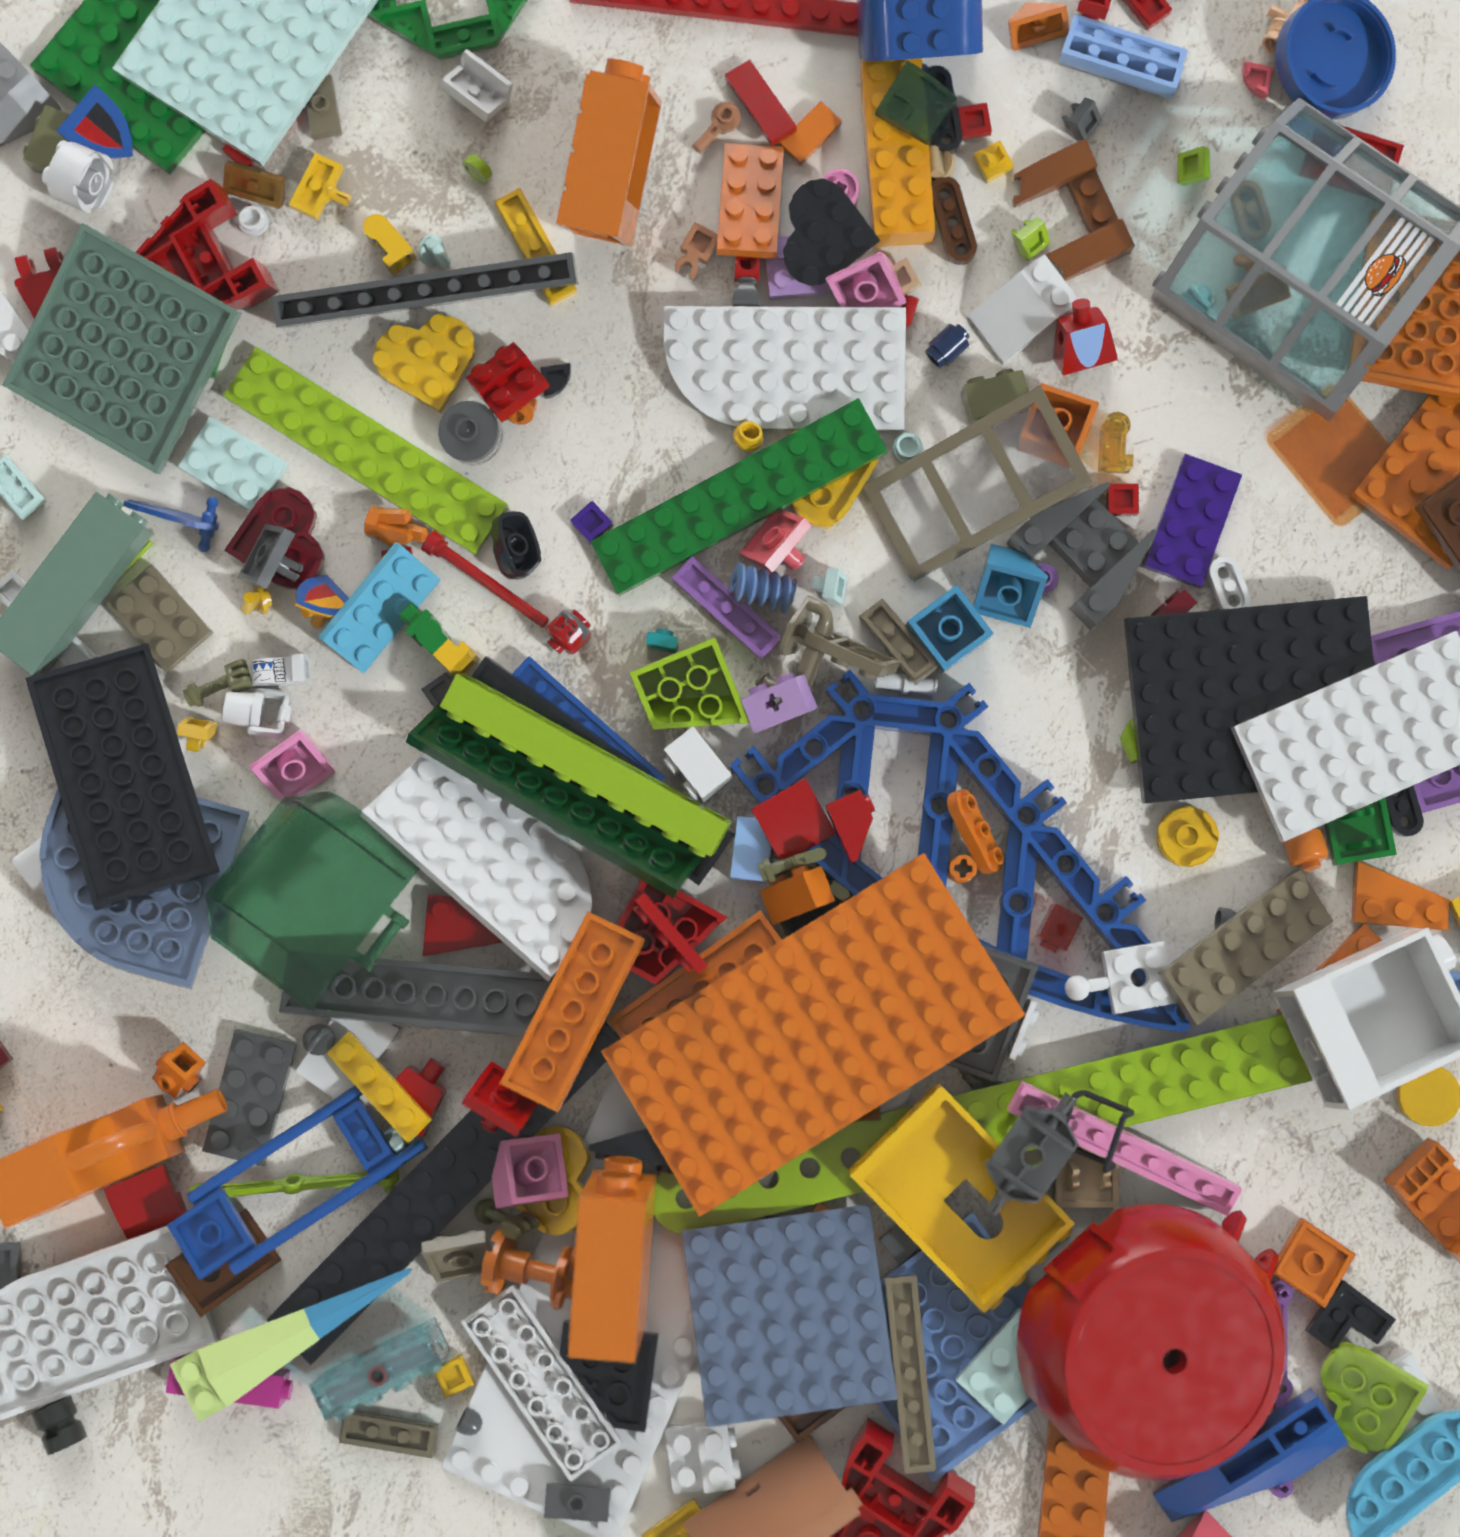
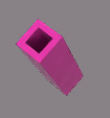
[166,1355,293,1409]

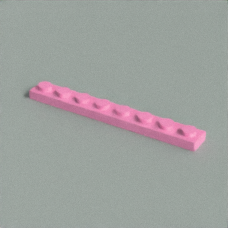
[1007,1081,1243,1216]

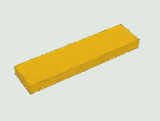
[494,188,577,306]

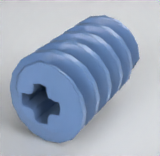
[729,562,797,614]

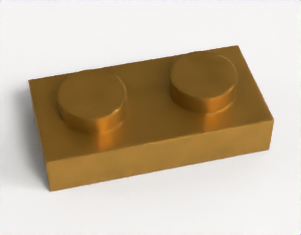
[223,161,286,209]

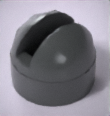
[1214,907,1237,929]
[456,1407,482,1436]

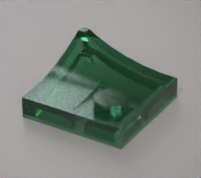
[875,60,957,145]

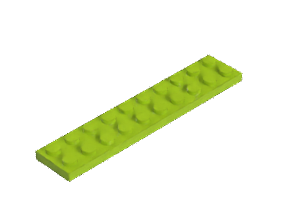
[223,346,509,556]

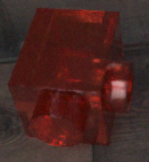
[1034,903,1083,954]

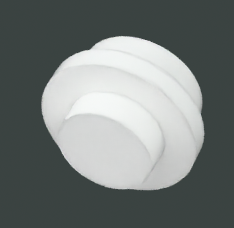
[238,206,269,236]

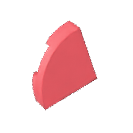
[1242,61,1274,99]

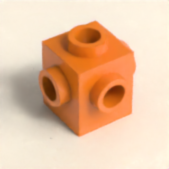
[152,1042,206,1099]

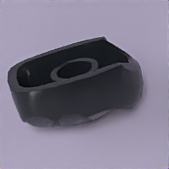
[491,511,542,580]

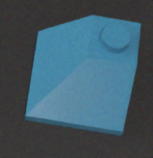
[973,544,1048,628]

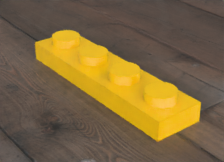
[326,1031,432,1142]

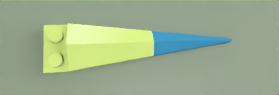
[170,1268,412,1422]

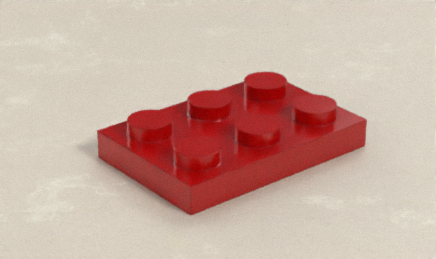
[632,891,708,974]

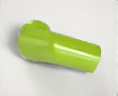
[1120,719,1138,764]

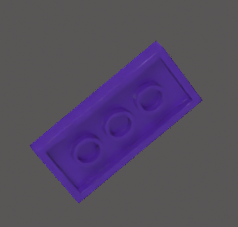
[1142,454,1243,589]

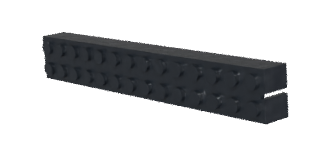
[266,1022,621,1365]

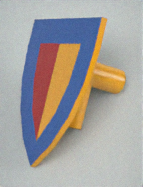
[294,574,349,628]

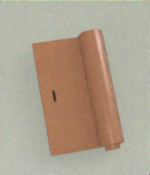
[683,1435,863,1537]

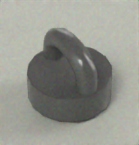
[302,1024,336,1056]

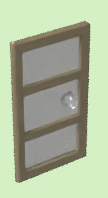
[863,385,1093,582]

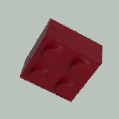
[1151,589,1198,616]

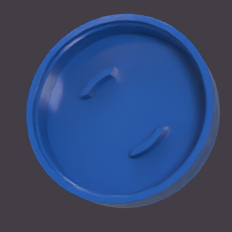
[1275,0,1396,119]

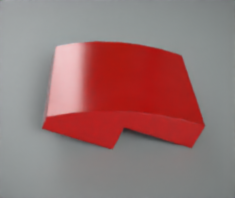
[751,778,836,860]
[103,1164,187,1239]

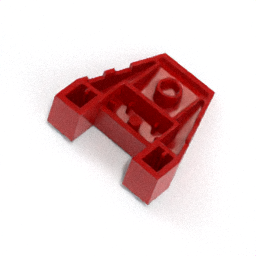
[136,179,279,309]
[830,1417,975,1537]

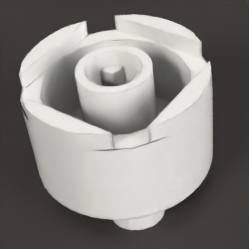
[42,140,114,213]

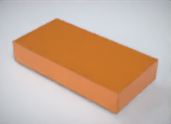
[779,101,842,166]

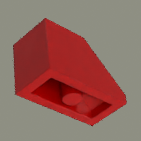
[825,790,875,864]

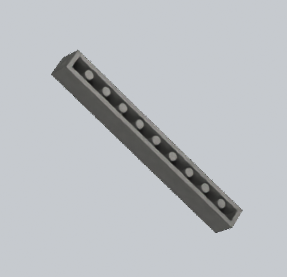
[271,252,579,328]

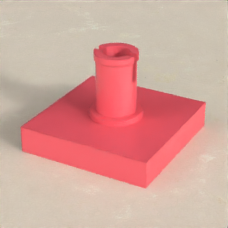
[739,509,812,572]

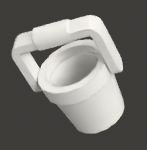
[222,688,292,739]

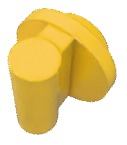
[240,585,272,615]

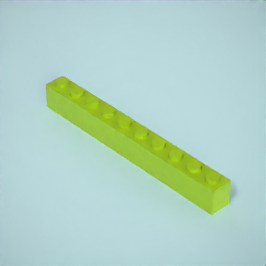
[440,673,732,857]

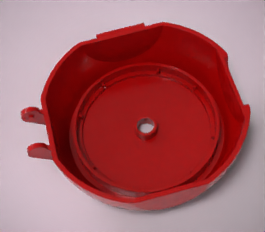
[1017,1204,1286,1481]

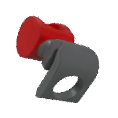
[733,256,760,307]

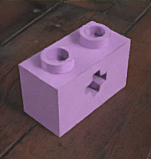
[741,672,818,734]

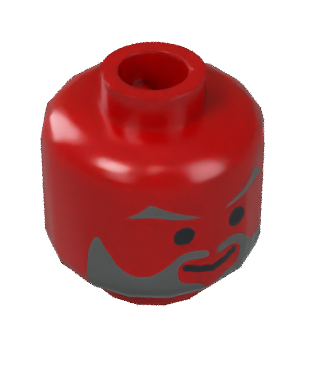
[546,609,591,655]

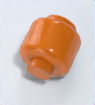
[1283,828,1328,872]

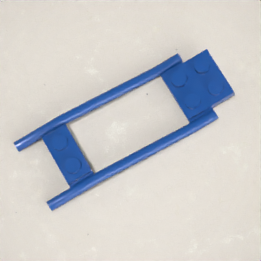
[167,1086,428,1280]

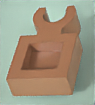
[675,222,718,280]

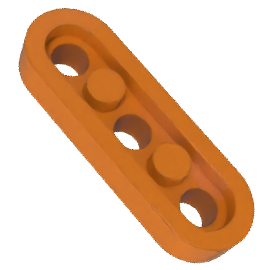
[947,789,1004,875]

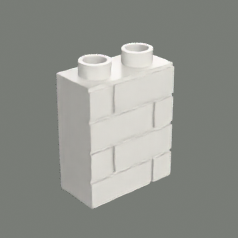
[1272,928,1460,1110]

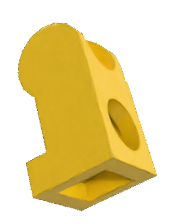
[363,214,417,276]

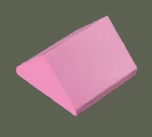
[826,252,906,307]
[249,730,335,808]

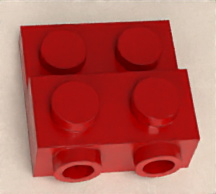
[465,342,550,422]

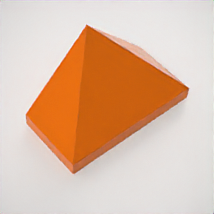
[1008,3,1069,51]

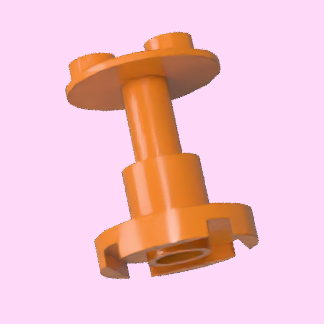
[481,1228,575,1310]

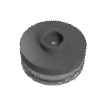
[438,401,503,466]

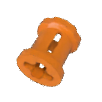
[947,854,977,884]

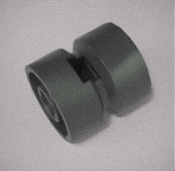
[31,1395,88,1455]

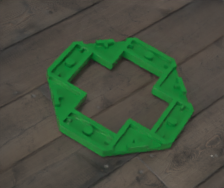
[368,0,528,60]

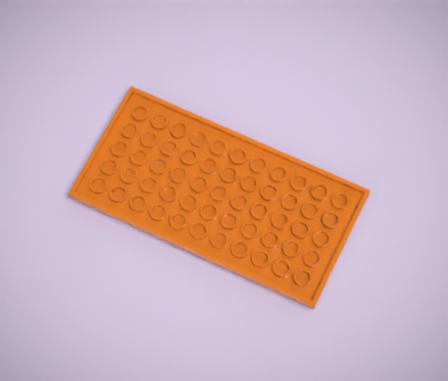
[601,853,1025,1217]

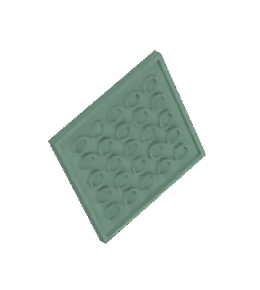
[2,223,242,474]

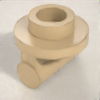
[929,146,955,180]

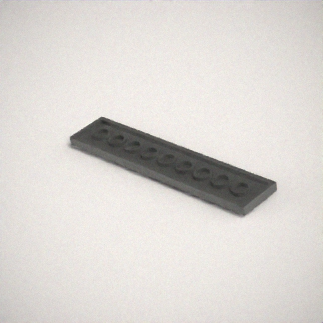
[279,950,555,1037]

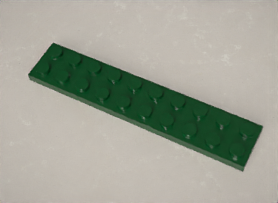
[406,703,702,899]

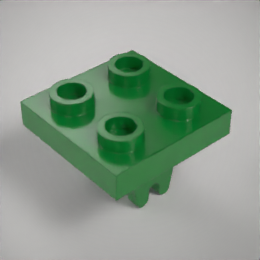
[1324,798,1397,866]

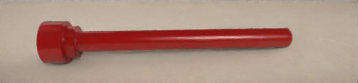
[421,530,549,628]

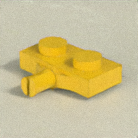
[289,152,351,221]

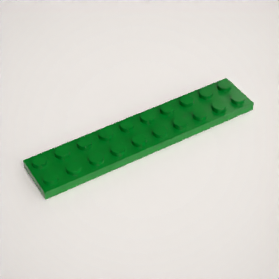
[591,398,888,596]

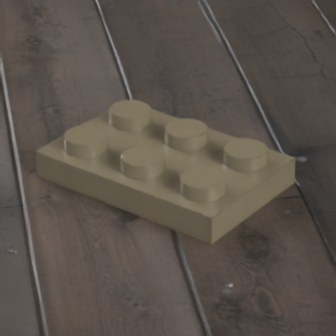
[105,564,214,673]

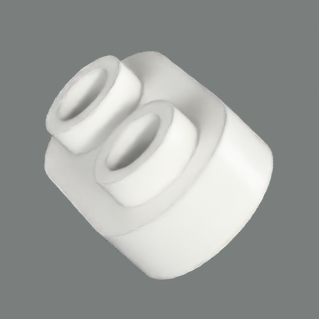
[1207,556,1251,610]

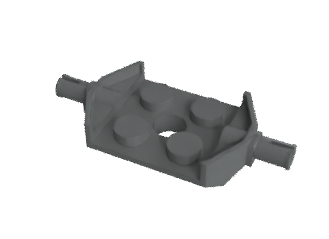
[984,1092,1079,1216]

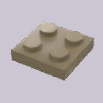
[422,1230,493,1283]

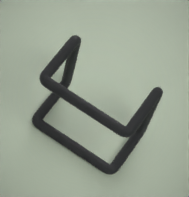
[1066,1090,1135,1173]

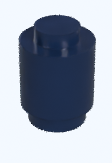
[925,323,970,369]

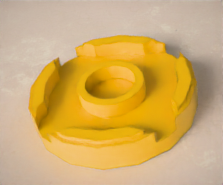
[1156,806,1219,867]
[1396,1067,1460,1127]

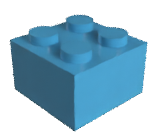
[906,585,994,675]

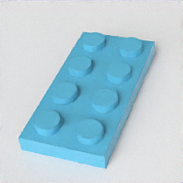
[317,542,441,674]

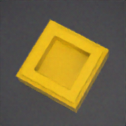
[432,1354,475,1398]

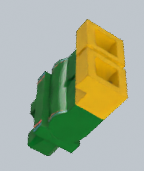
[398,603,480,676]

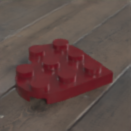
[224,487,325,590]

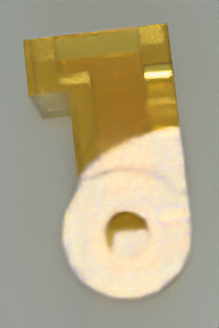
[1098,412,1134,474]

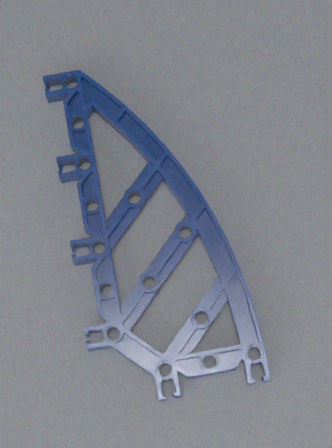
[729,670,1192,1033]

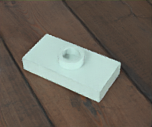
[0,454,47,520]

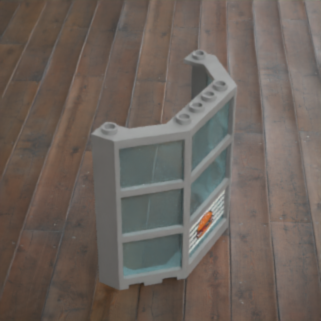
[1151,98,1460,422]

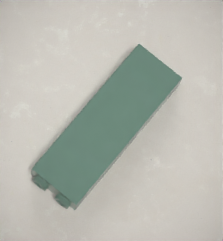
[0,492,153,676]

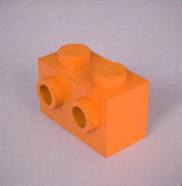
[759,865,835,925]

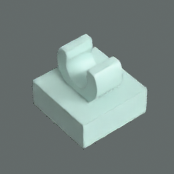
[811,568,847,605]

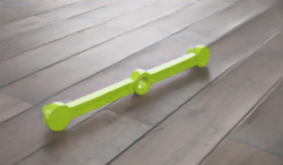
[188,1169,399,1196]

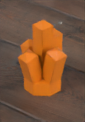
[364,505,428,547]

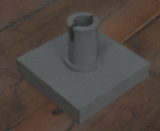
[237,524,303,589]

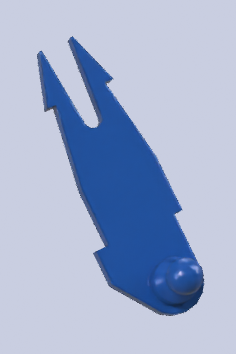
[124,497,219,553]

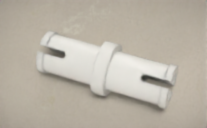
[874,673,938,698]

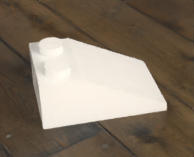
[967,254,1078,364]

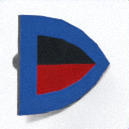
[56,84,133,158]

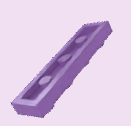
[672,556,782,661]

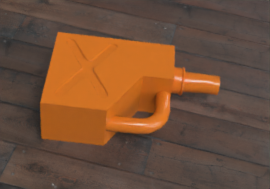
[0,1088,228,1229]

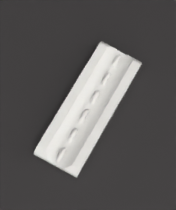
[461,1284,623,1482]

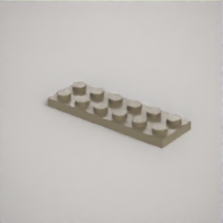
[1158,869,1333,1026]

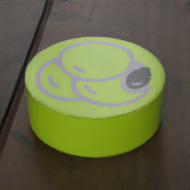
[462,154,492,184]

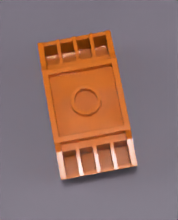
[1383,1138,1460,1263]

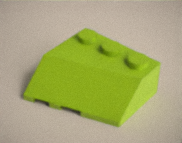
[629,637,750,730]

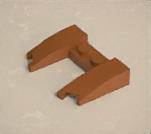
[1013,139,1135,281]

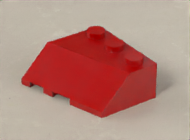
[615,879,728,985]

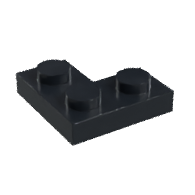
[1305,1280,1396,1350]

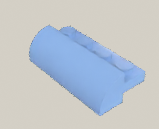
[1058,14,1188,99]

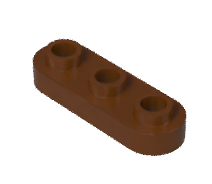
[932,177,977,265]

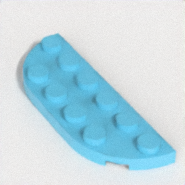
[1346,1410,1460,1537]

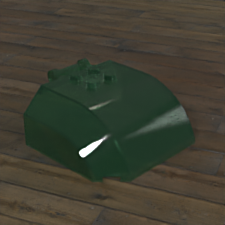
[206,791,420,1013]

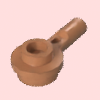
[692,102,741,154]

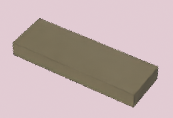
[858,598,939,685]
[339,1408,439,1458]

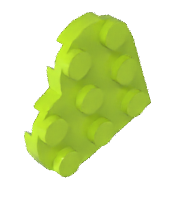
[1320,1342,1429,1453]

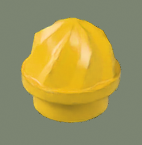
[733,421,763,453]

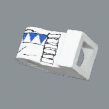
[251,654,311,687]

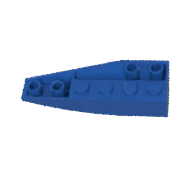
[1152,1388,1349,1522]

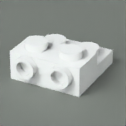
[665,1421,741,1494]

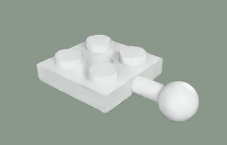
[1065,941,1176,1014]

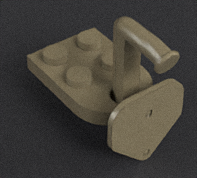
[755,595,900,689]

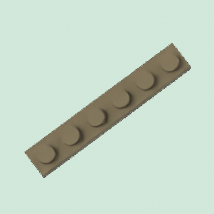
[884,1274,936,1474]

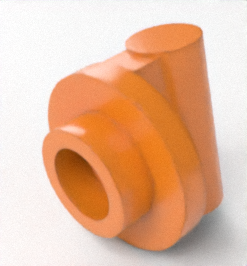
[508,399,537,425]

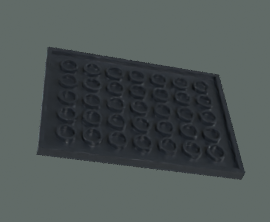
[1124,596,1374,804]

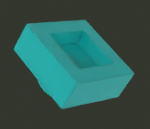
[646,629,679,653]

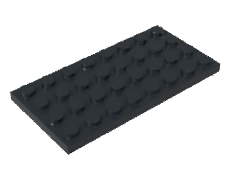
[25,643,220,911]

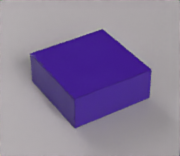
[570,500,613,544]

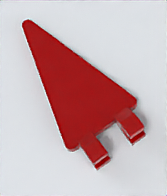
[14,247,64,319]

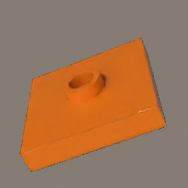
[1273,1218,1356,1308]

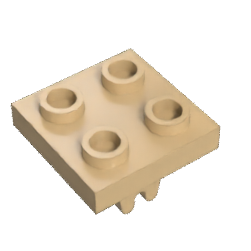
[1054,1145,1119,1208]

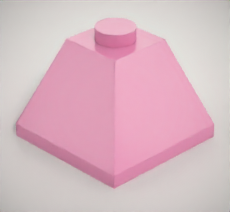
[492,1134,569,1209]

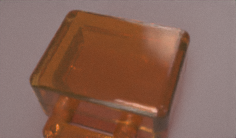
[1267,384,1389,526]

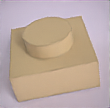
[893,258,922,296]

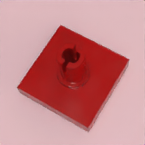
[461,1061,539,1137]

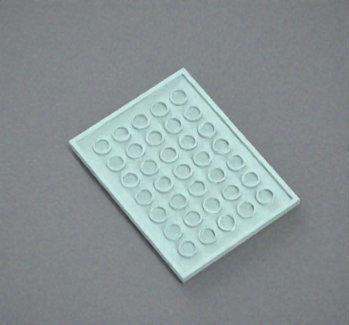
[112,0,378,167]

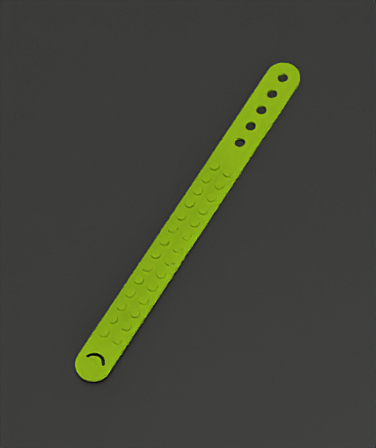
[654,1014,1313,1234]

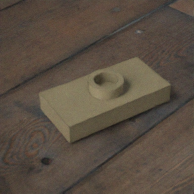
[306,74,343,140]

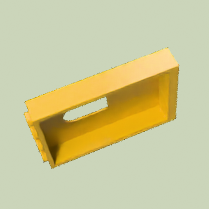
[848,1082,1075,1313]

